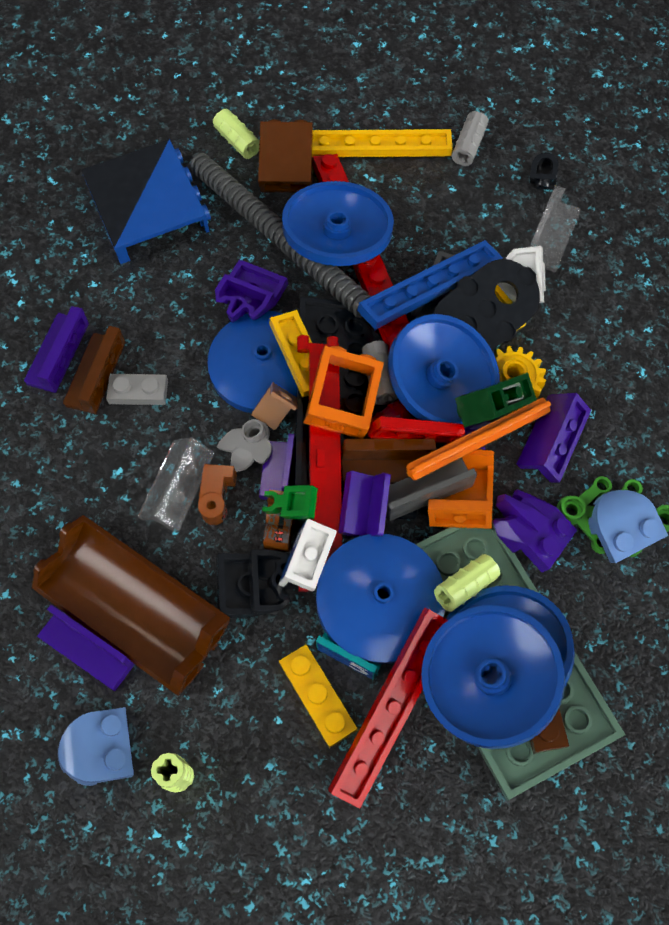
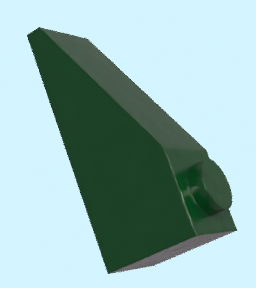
[455,372,537,427]

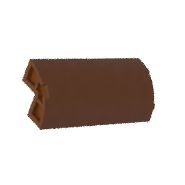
[32,515,230,696]

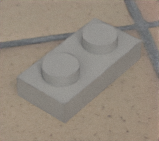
[106,374,168,405]

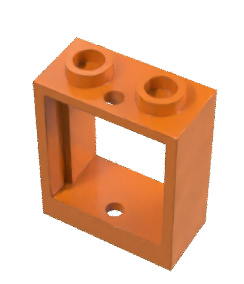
[304,346,384,439]

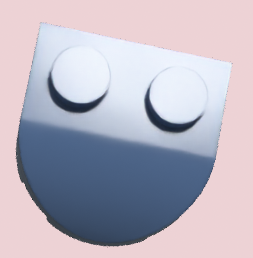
[588,490,668,563]
[58,707,134,786]

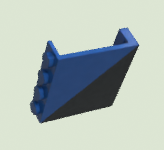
[81,139,211,264]

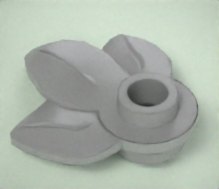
[217,419,272,472]

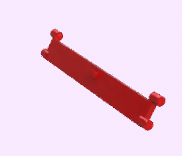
[297,335,342,592]

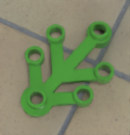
[556,476,669,557]

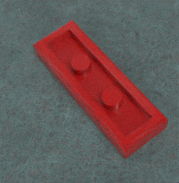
[368,416,465,444]

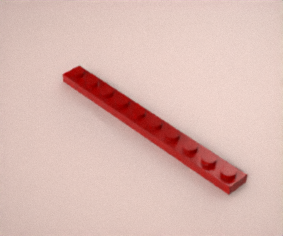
[312,154,409,351]

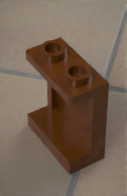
[258,119,313,193]

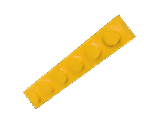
[312,129,452,157]

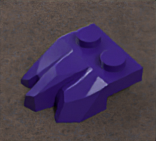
[215,259,288,322]
[492,489,577,573]

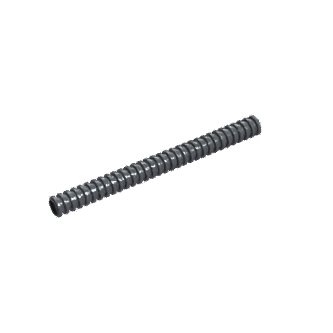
[190,153,372,318]

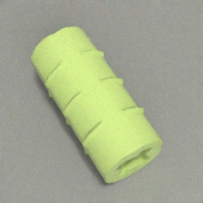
[213,109,260,159]
[434,554,500,612]
[151,753,194,793]

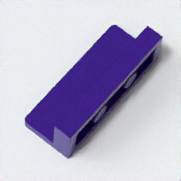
[24,306,89,393]
[517,393,591,483]
[37,604,135,692]

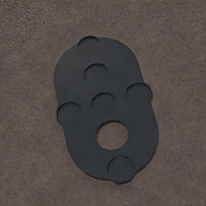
[433,259,540,350]

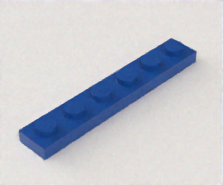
[357,240,503,330]

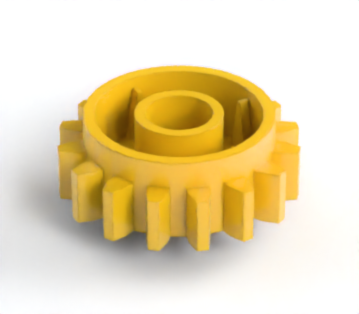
[495,346,546,398]

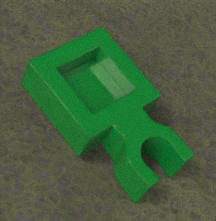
[262,485,318,519]

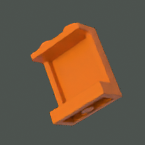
[428,449,494,529]

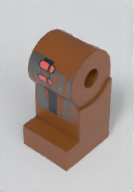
[198,464,237,525]
[263,490,295,552]

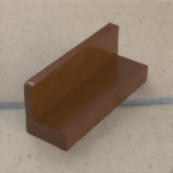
[63,326,126,414]
[341,439,436,485]

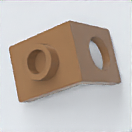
[251,382,298,430]

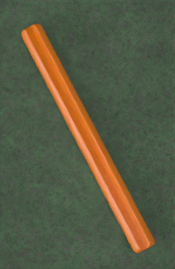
[406,397,551,481]

